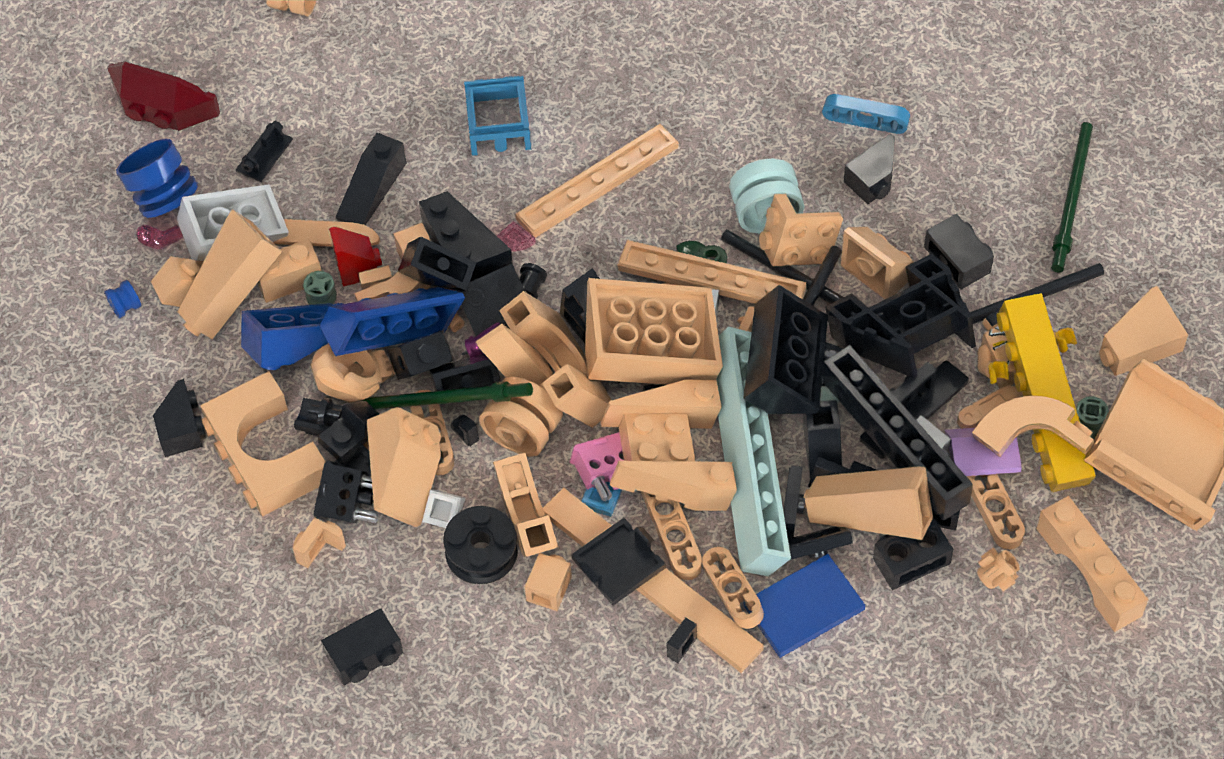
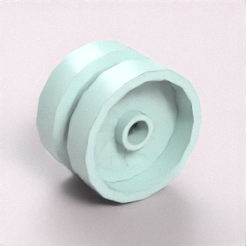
[729,158,805,234]

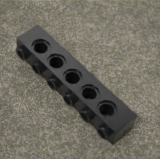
[822,345,973,521]

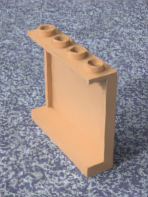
[1084,358,1224,531]

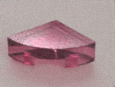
[497,221,536,251]

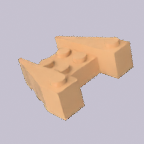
[601,380,737,511]

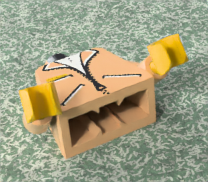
[978,312,1077,388]

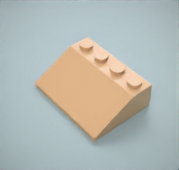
[585,278,723,385]

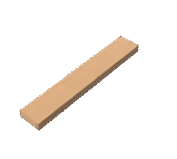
[515,124,678,239]
[617,240,806,304]

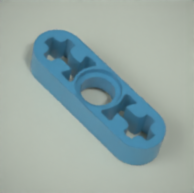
[822,94,910,134]

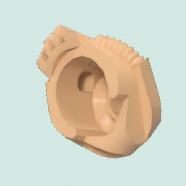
[310,343,395,402]

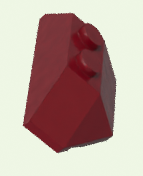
[107,61,220,131]

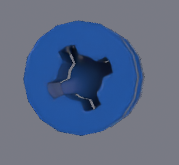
[104,280,142,318]

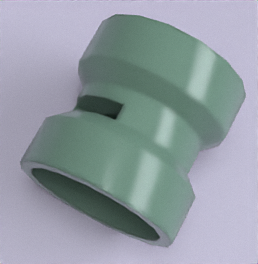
[1076,396,1109,439]

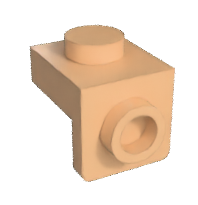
[293,517,346,568]

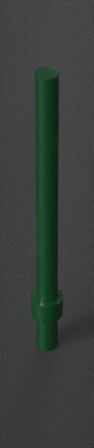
[1051,122,1093,273]
[363,381,533,409]

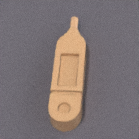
[957,385,1023,429]

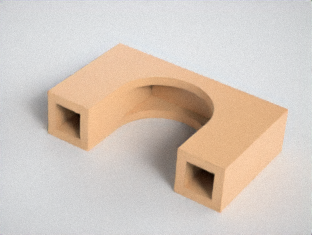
[499,291,612,428]
[200,371,325,517]

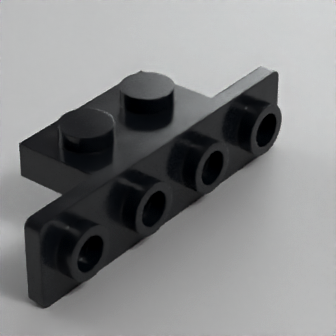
[860,360,969,459]

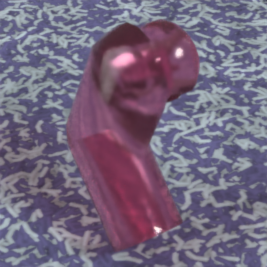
[136,224,184,250]

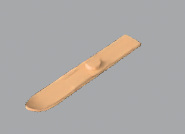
[273,219,380,247]

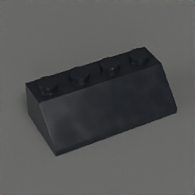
[743,285,828,414]

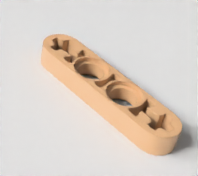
[641,491,702,580]

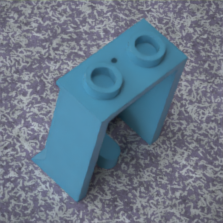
[464,76,531,156]

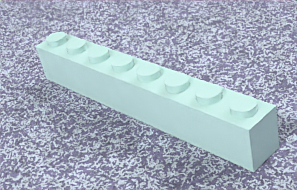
[716,327,791,577]

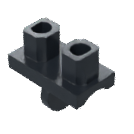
[294,397,342,436]

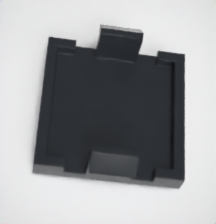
[571,518,666,606]

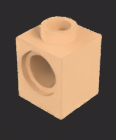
[525,553,572,611]

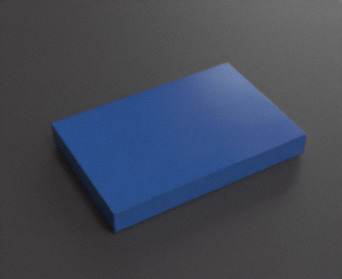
[743,554,865,658]

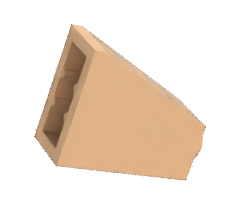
[1099,286,1188,376]

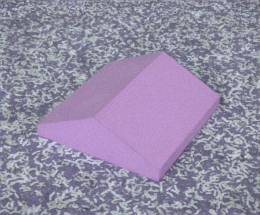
[945,428,1022,476]

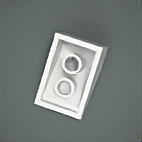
[177,184,289,261]

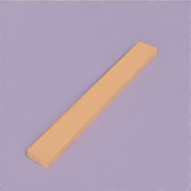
[543,488,764,673]

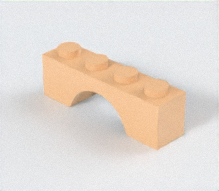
[1037,496,1148,632]

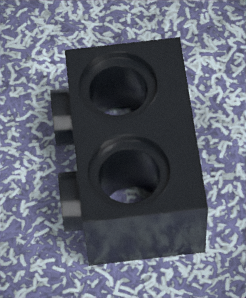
[873,517,954,590]

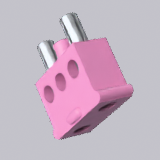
[570,432,639,501]

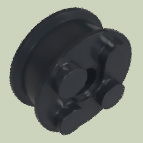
[443,506,518,584]

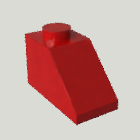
[329,226,382,287]

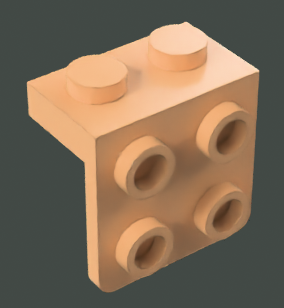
[759,194,843,266]

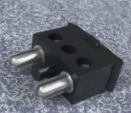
[313,460,379,523]

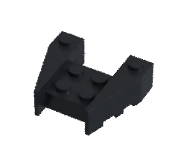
[825,254,976,378]

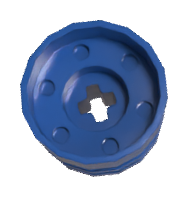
[116,139,198,218]

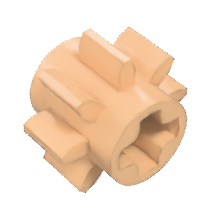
[977,548,1020,591]

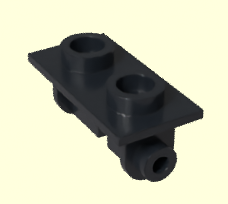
[236,121,293,182]

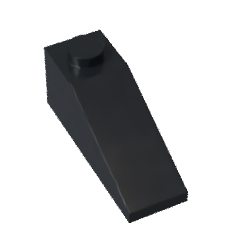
[336,132,407,225]

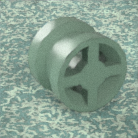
[303,271,337,305]

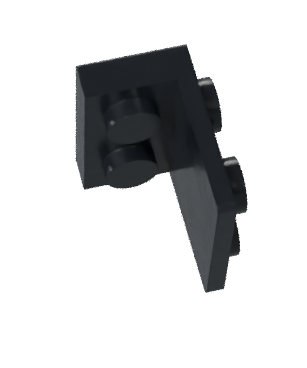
[455,264,525,336]

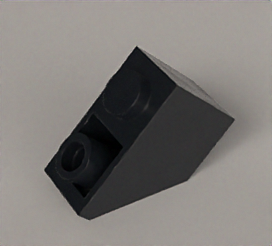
[153,379,206,457]
[803,400,842,478]

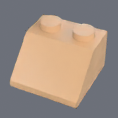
[841,227,914,299]

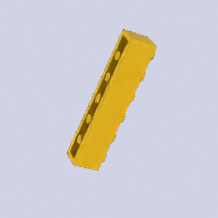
[997,293,1096,493]

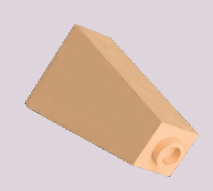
[177,209,282,339]
[803,467,933,540]

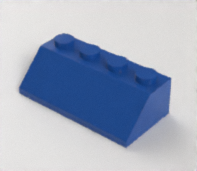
[320,287,465,356]

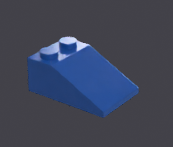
[241,303,333,370]

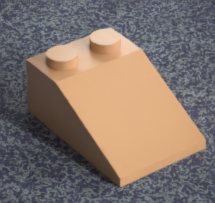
[367,407,441,527]

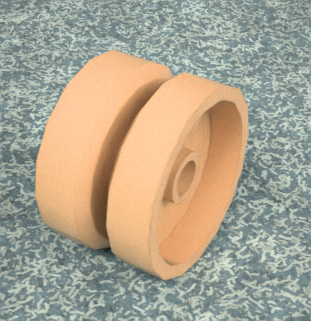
[479,376,563,457]

